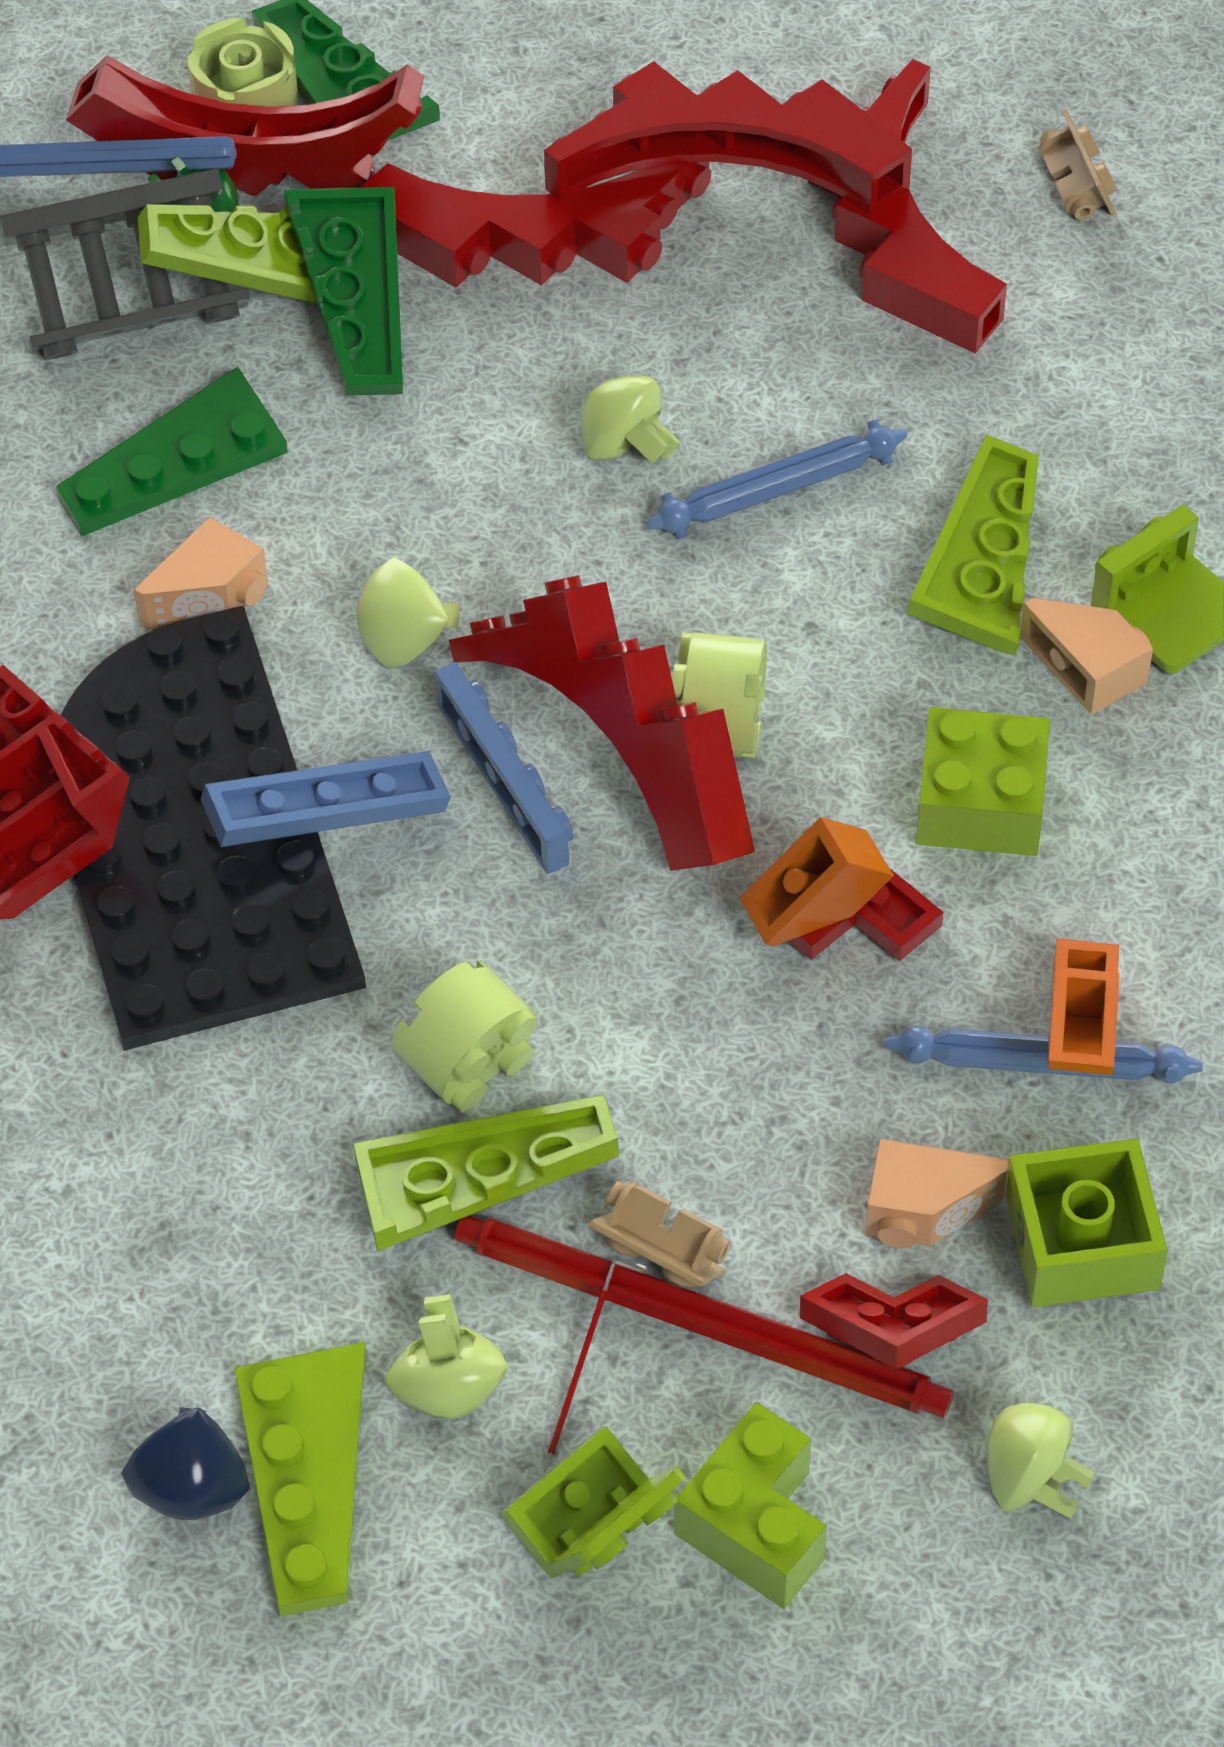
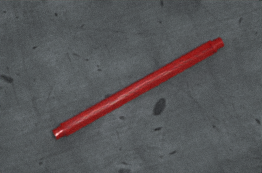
[454,1215,954,1419]

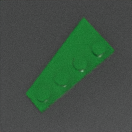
[56,366,288,537]

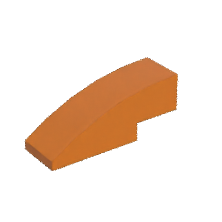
[1048,938,1120,1076]

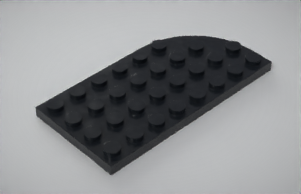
[61,605,366,1051]

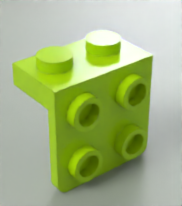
[1091,504,1224,674]
[499,1426,686,1578]

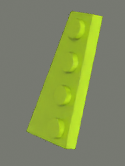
[138,204,317,303]
[905,434,1039,656]
[353,1095,619,1251]
[234,1342,366,1616]

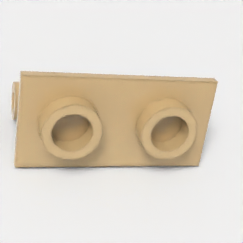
[1039,109,1118,220]
[588,1181,731,1287]

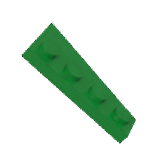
[252,0,440,140]
[284,187,403,396]

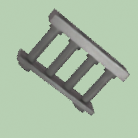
[0,168,250,360]

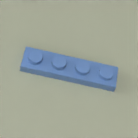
[435,662,574,874]
[201,751,451,847]

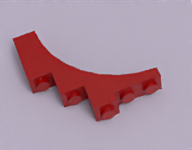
[66,55,425,196]
[808,59,1007,354]
[544,61,912,215]
[360,162,712,288]
[449,575,755,871]

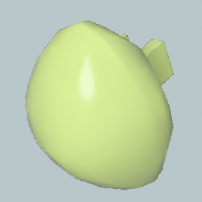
[581,375,681,463]
[356,557,460,668]
[384,1294,508,1420]
[987,1402,1095,1519]

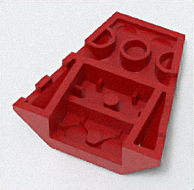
[0,665,130,919]

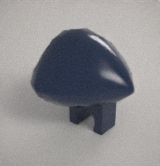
[121,1407,250,1520]

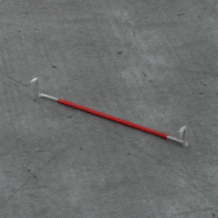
[543,1260,647,1474]

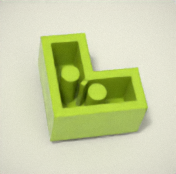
[674,1401,827,1610]

